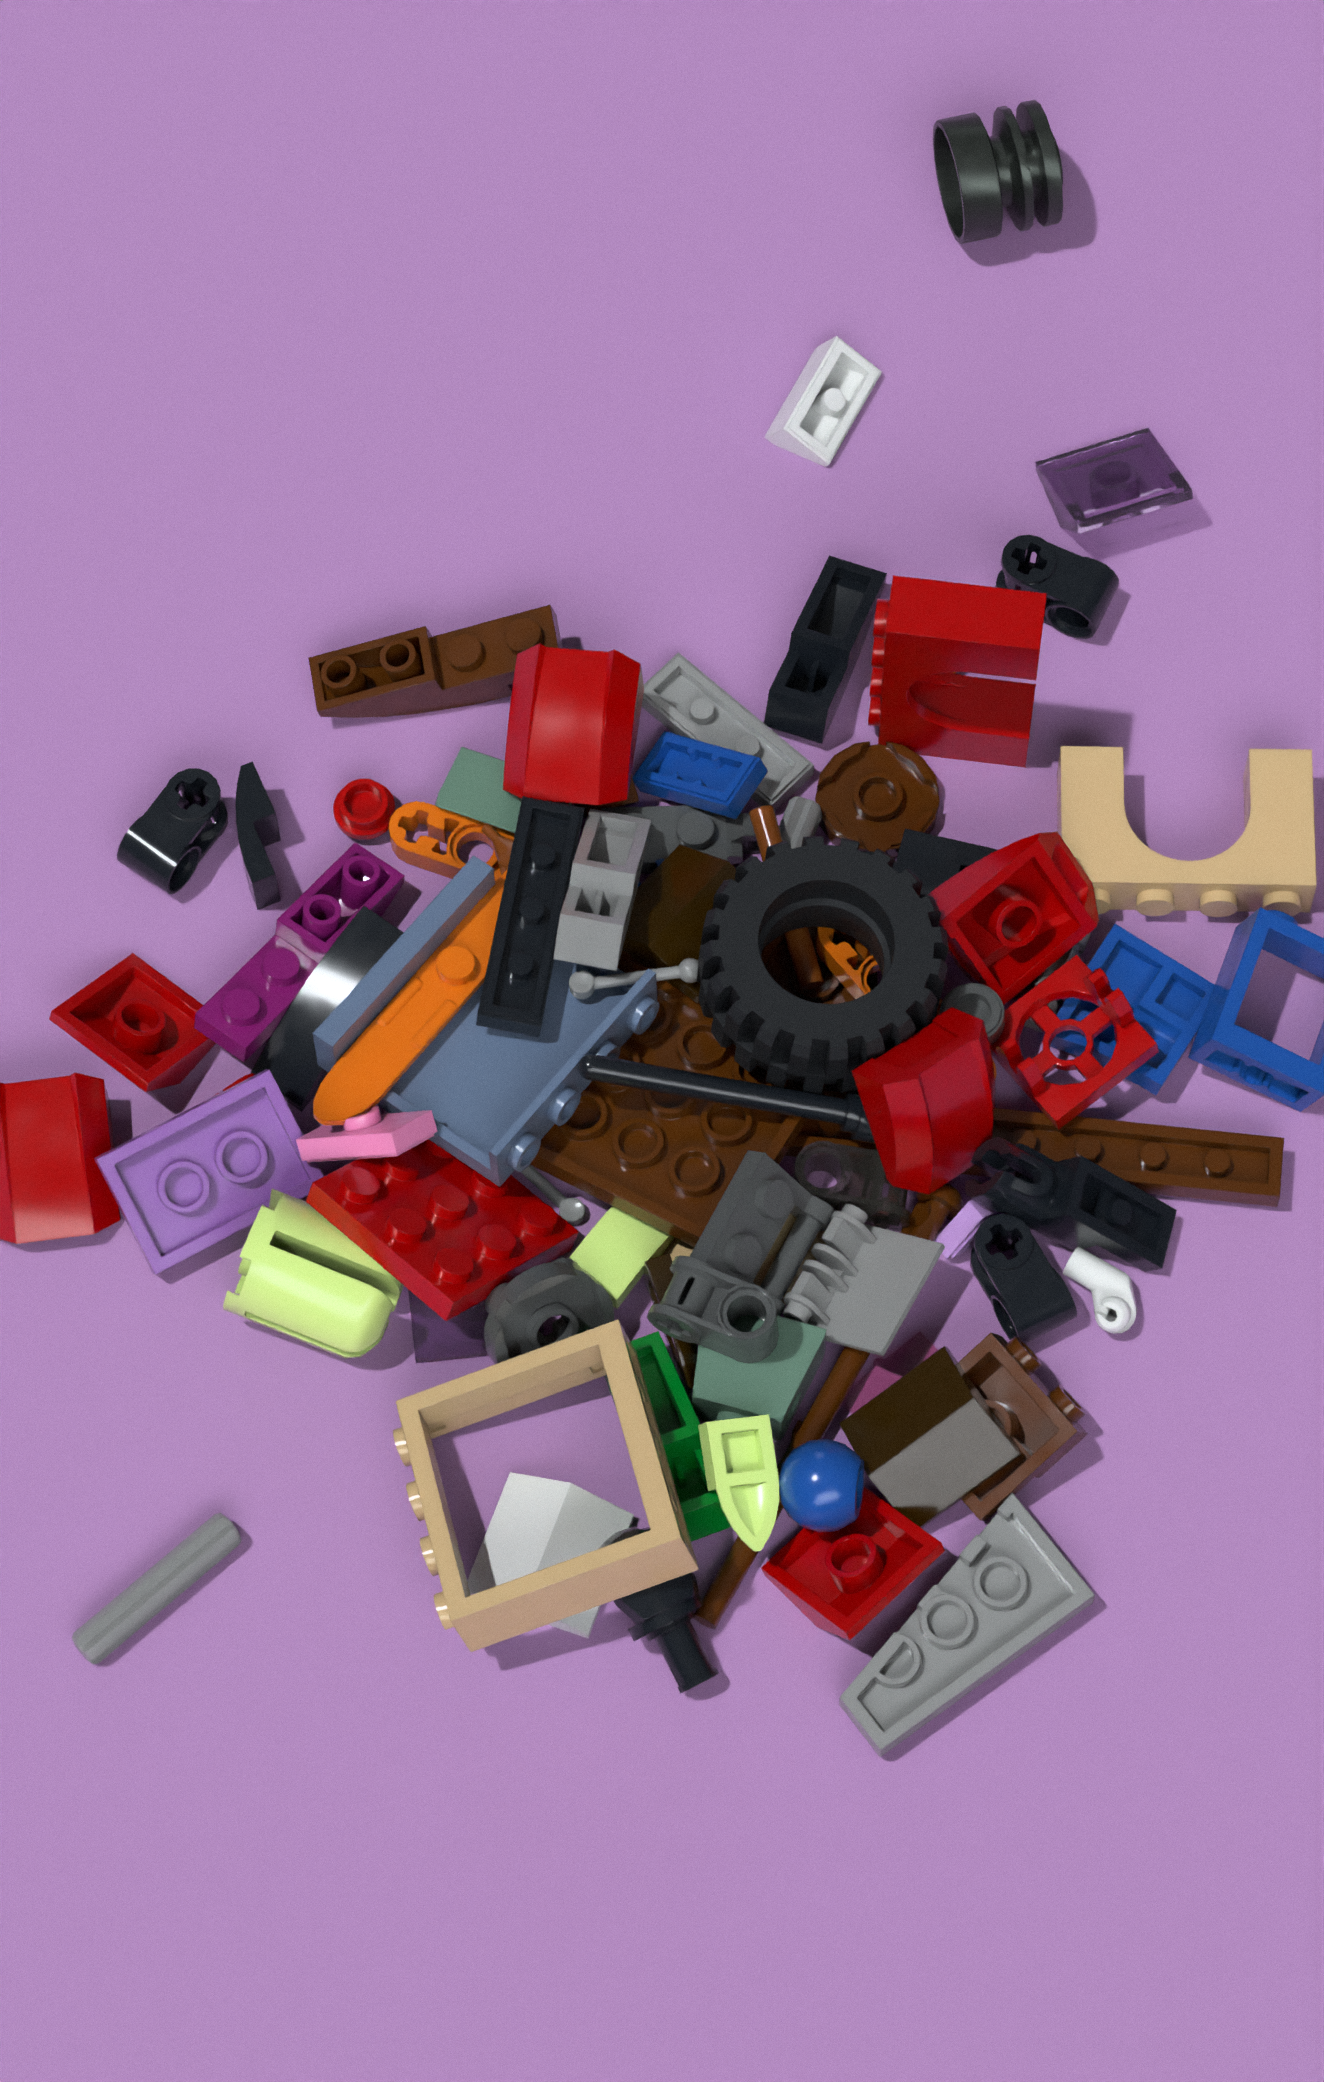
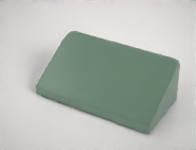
[435,747,573,833]

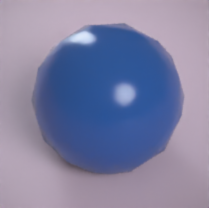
[779,1439,864,1533]

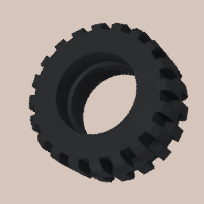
[697,836,949,1094]

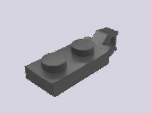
[601,805,760,874]

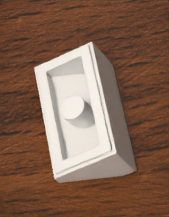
[764,336,882,467]

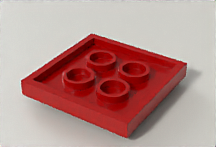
[306,1139,579,1321]

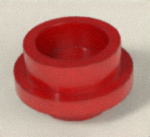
[333,779,396,840]

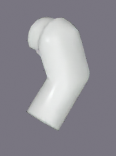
[1063,1247,1137,1334]

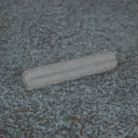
[72,1513,241,1664]

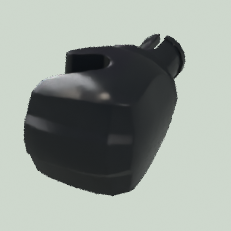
[600,1527,719,1693]

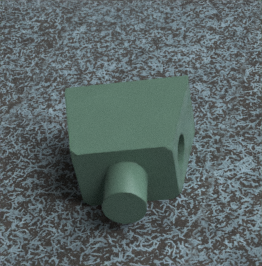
[692,1315,827,1441]

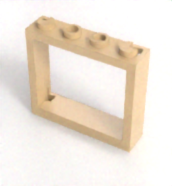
[393,1319,699,1652]

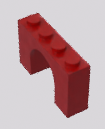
[868,575,1047,767]

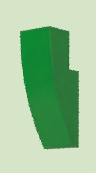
[604,1331,731,1542]

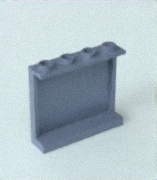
[313,855,659,1187]

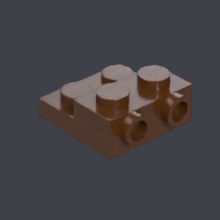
[958,1333,1088,1521]

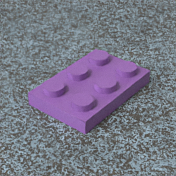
[94,1069,324,1275]

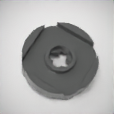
[484,1257,614,1364]

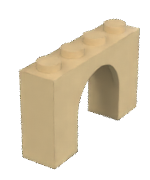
[1057,746,1317,917]

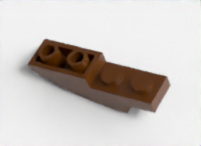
[308,605,563,718]

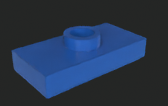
[633,731,768,819]

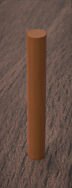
[749,805,824,991]

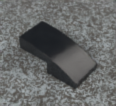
[235,761,281,910]

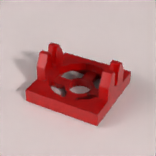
[990,954,1159,1130]

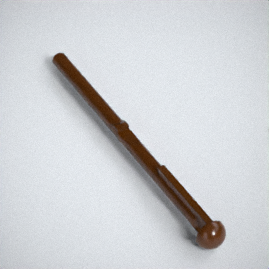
[694,1183,964,1629]

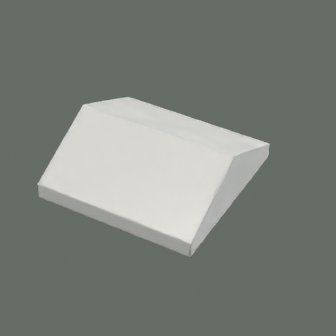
[467,1472,634,1639]

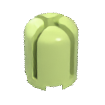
[223,1188,404,1359]

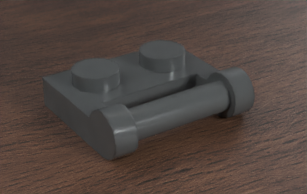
[689,1150,835,1316]

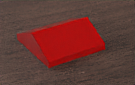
[49,953,216,1092]
[761,1487,945,1641]

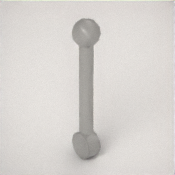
[569,958,698,999]
[521,1165,585,1226]

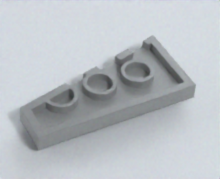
[839,1492,1095,1757]

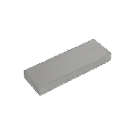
[642,652,814,811]

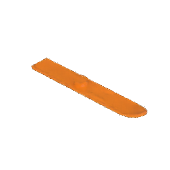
[313,870,507,1126]

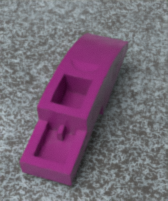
[194,842,405,1062]

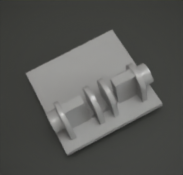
[783,1204,945,1356]

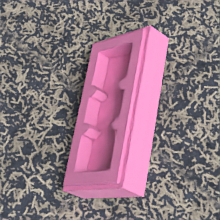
[296,1106,438,1163]

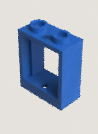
[1188,907,1324,1112]

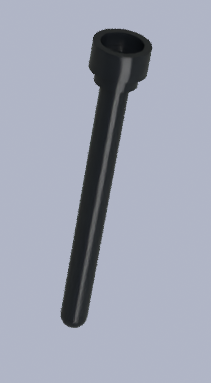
[578,1054,875,1144]

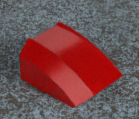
[503,643,644,805]
[928,832,1099,1006]
[852,1007,996,1195]
[0,1072,121,1244]

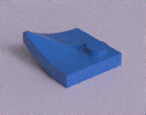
[1041,924,1215,1096]

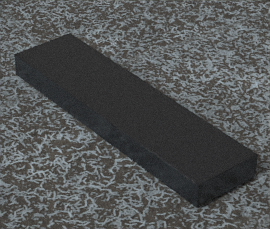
[476,796,585,1037]

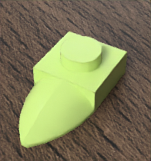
[698,1414,779,1552]

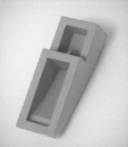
[553,808,652,971]

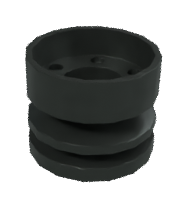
[933,100,1063,244]

